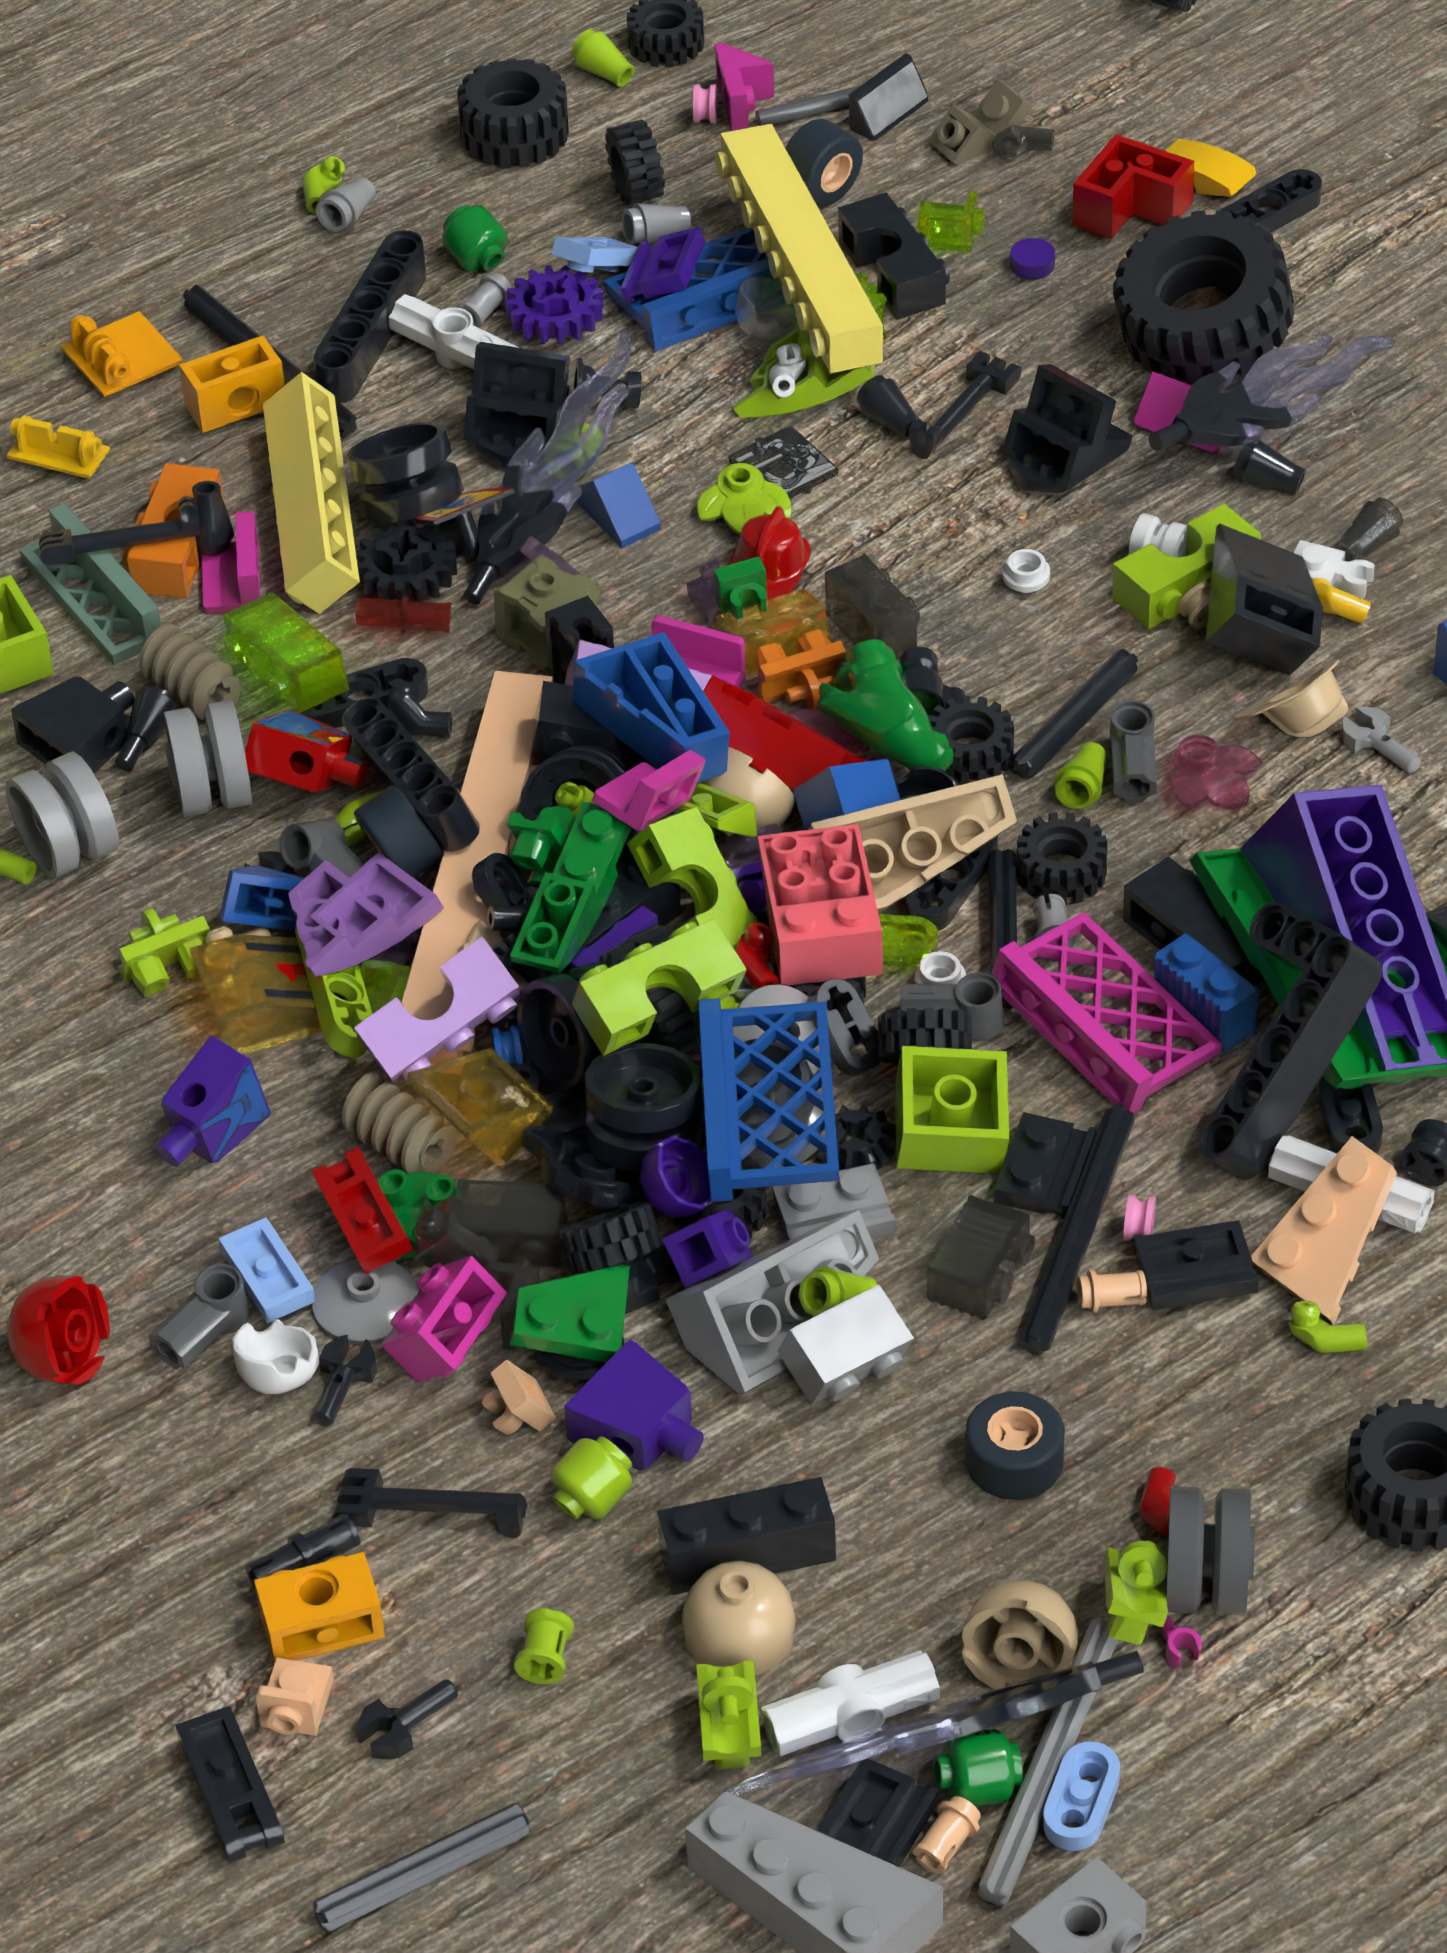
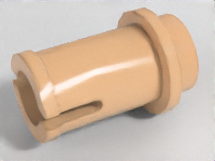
[1076,1270,1147,1313]
[912,1796,981,1874]

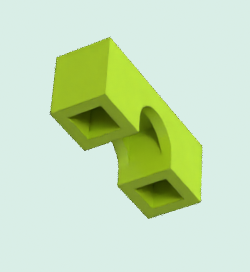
[1112,503,1261,630]
[627,806,758,950]
[572,918,747,1056]

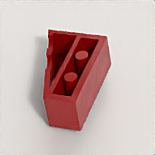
[703,675,867,796]

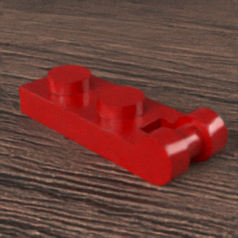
[311,1146,413,1275]

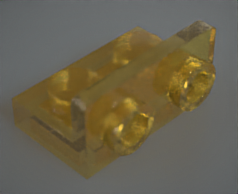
[716,589,832,674]

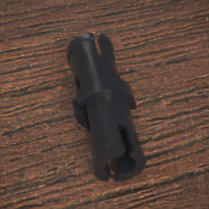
[245,1513,361,1590]

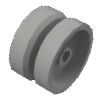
[163,700,252,817]
[5,751,119,879]

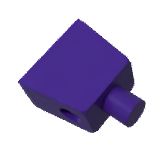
[564,1339,704,1470]

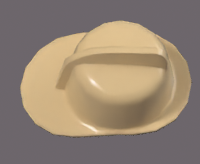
[1234,659,1348,737]

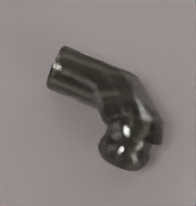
[992,125,1055,159]

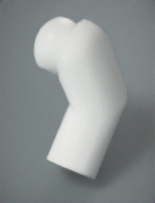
[769,343,806,397]

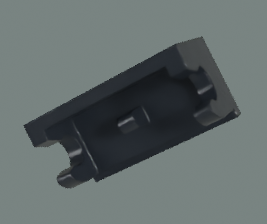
[545,595,614,684]

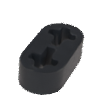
[808,979,881,1077]

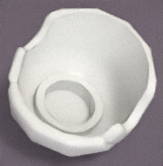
[232,1319,319,1394]

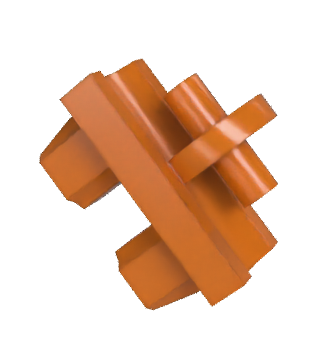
[756,629,846,711]

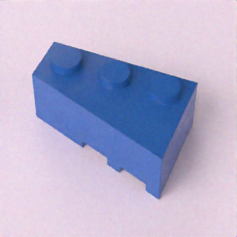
[573,632,730,783]

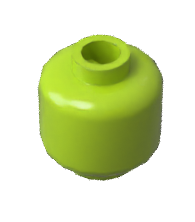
[550,1436,633,1520]

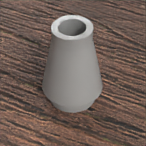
[316,177,376,232]
[622,203,691,246]

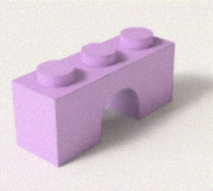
[354,937,520,1084]

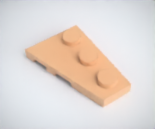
[1251,1136,1397,1325]

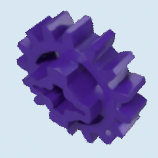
[505,265,604,345]

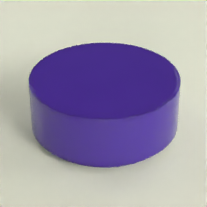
[1010,238,1055,279]

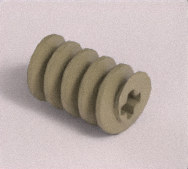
[139,623,243,720]
[342,1072,457,1174]

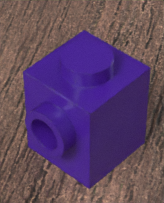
[663,1208,753,1288]

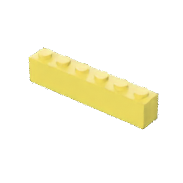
[263,372,360,614]

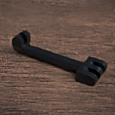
[909,351,1022,459]
[39,496,202,566]
[332,1468,528,1538]

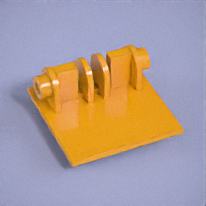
[60,311,184,397]

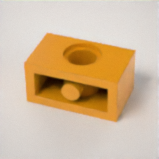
[179,335,285,433]
[254,1552,385,1665]

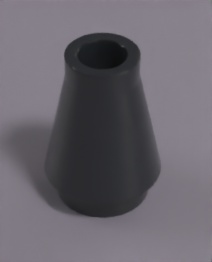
[856,375,921,441]
[1233,440,1306,495]
[192,481,235,555]

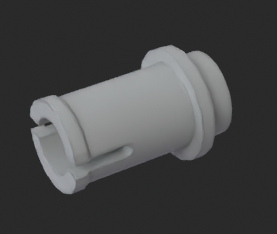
[458,273,512,327]
[1033,894,1076,948]

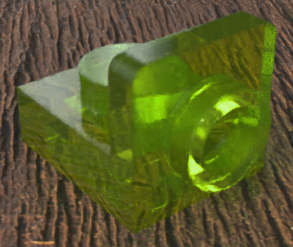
[918,191,985,253]
[360,959,411,1014]

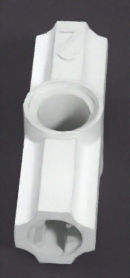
[389,294,519,370]
[1268,1135,1435,1233]
[761,1650,940,1756]

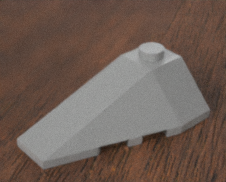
[666,1210,879,1394]

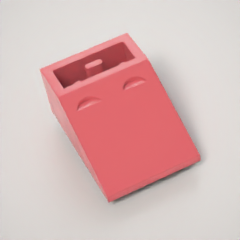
[758,824,883,986]

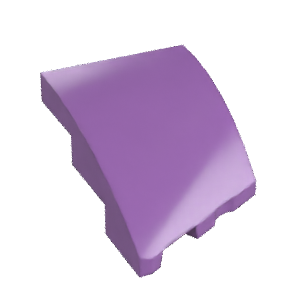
[288,852,444,977]

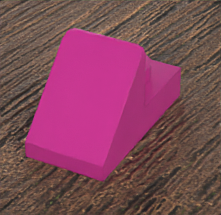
[714,43,774,131]

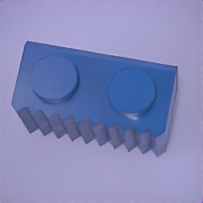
[1154,934,1261,1052]

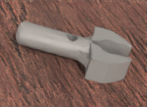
[1342,706,1421,774]

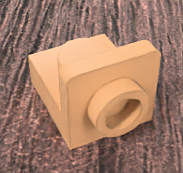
[256,1658,334,1736]

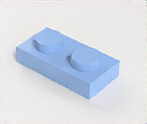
[551,237,638,273]
[218,1217,315,1323]

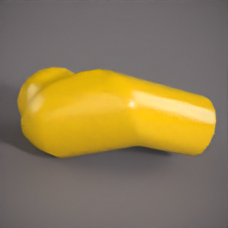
[1312,578,1371,624]

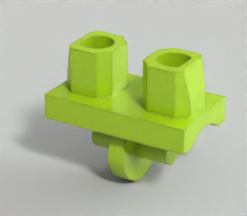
[118,908,213,997]
[1103,1541,1168,1645]
[696,1660,762,1769]

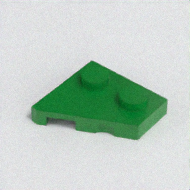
[510,1265,630,1363]

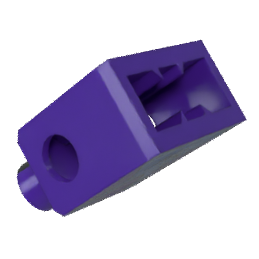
[154,1036,271,1167]

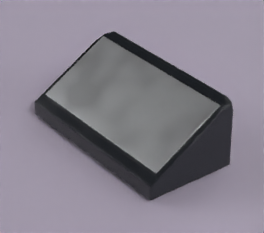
[849,53,928,141]

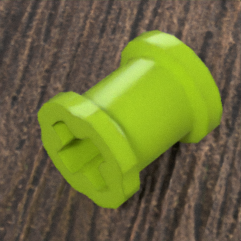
[514,1608,574,1685]

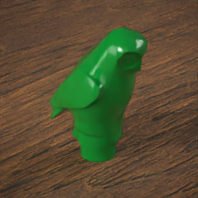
[817,640,953,772]

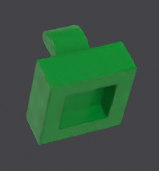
[714,556,767,619]

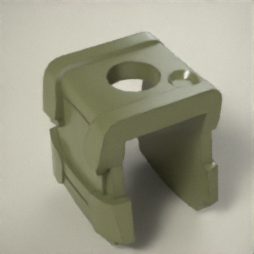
[494,555,601,673]

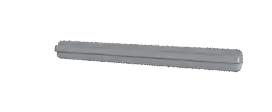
[978,1617,1118,1906]

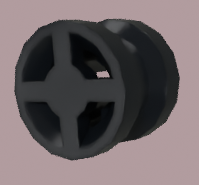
[1399,1119,1447,1186]

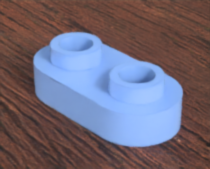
[1043,1741,1120,1851]

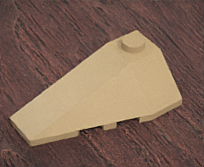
[808,774,1017,911]

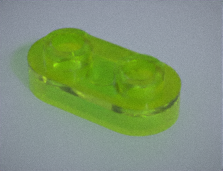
[879,914,938,968]

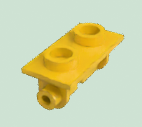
[7,415,110,479]

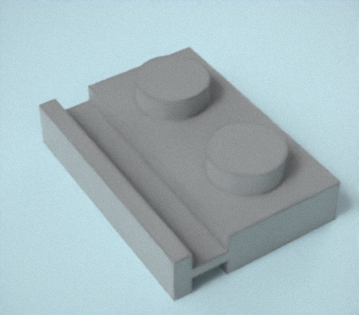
[772,1163,896,1240]

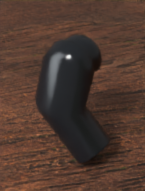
[386,683,453,736]
[487,887,539,932]

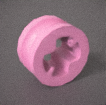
[693,84,717,124]
[1123,1194,1156,1242]

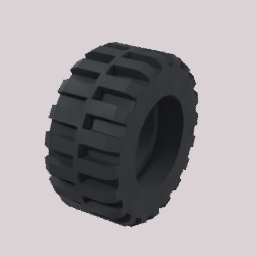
[1113,210,1294,385]

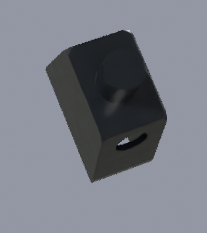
[11,677,134,774]

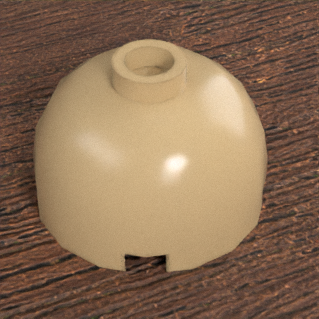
[700,747,796,841]
[682,1561,796,1676]
[962,1580,1078,1690]

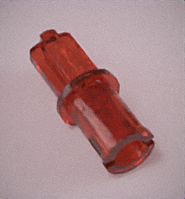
[355,595,452,634]

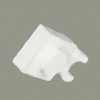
[1294,540,1375,599]

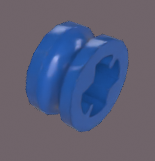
[491,1025,523,1071]

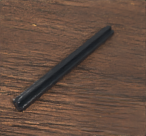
[182,285,357,438]
[1020,1104,1135,1355]

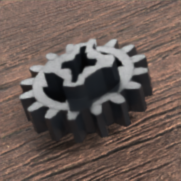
[356,520,458,607]

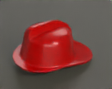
[727,506,811,607]

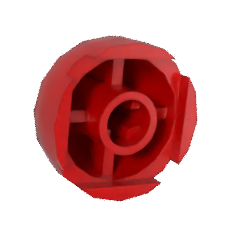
[7,1275,110,1385]

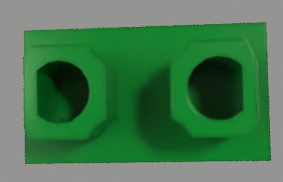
[506,806,576,887]

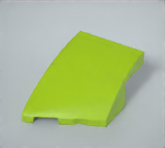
[734,327,875,418]

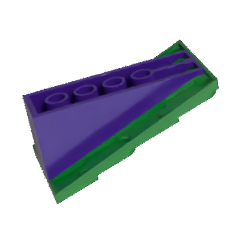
[1189,785,1447,1089]

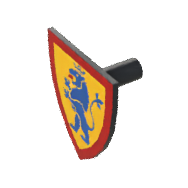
[414,488,515,560]

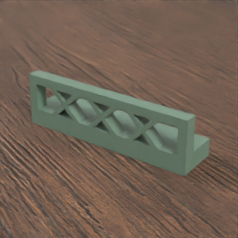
[20,503,161,666]

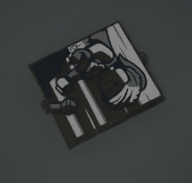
[728,425,838,499]

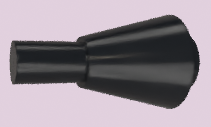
[115,687,179,771]

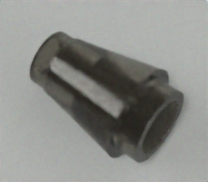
[1335,497,1404,562]

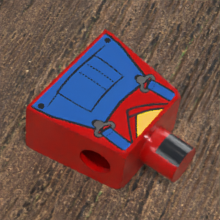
[245,709,368,792]

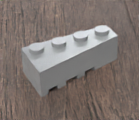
[685,1791,943,1953]

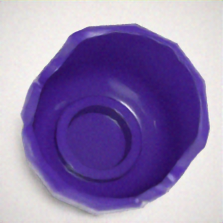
[639,1135,712,1218]

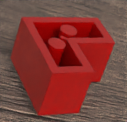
[1072,134,1195,239]

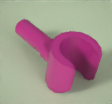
[1159,1615,1202,1668]

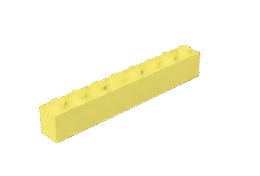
[715,124,883,373]

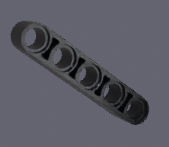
[314,230,426,403]
[342,697,480,851]

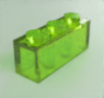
[223,592,350,713]

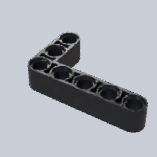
[1199,902,1382,1180]

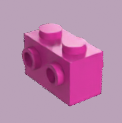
[381,1256,507,1382]

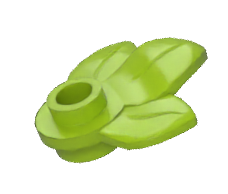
[697,463,791,536]

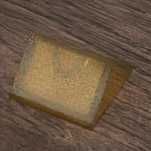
[406,1048,553,1168]

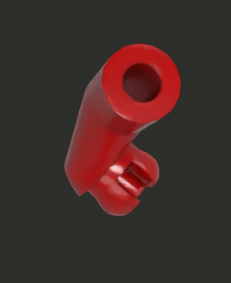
[735,923,779,991]
[1139,1467,1176,1536]

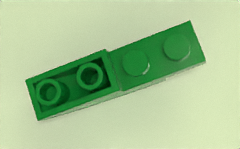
[510,802,631,974]

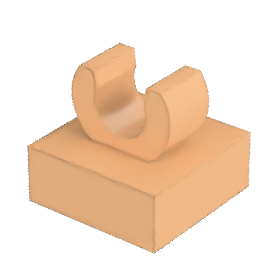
[482,1360,556,1435]

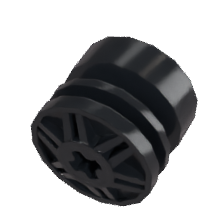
[521,744,630,821]

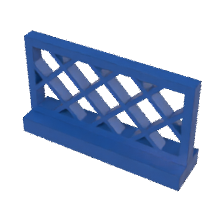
[603,227,786,351]
[699,998,840,1202]

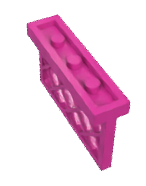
[991,912,1223,1113]

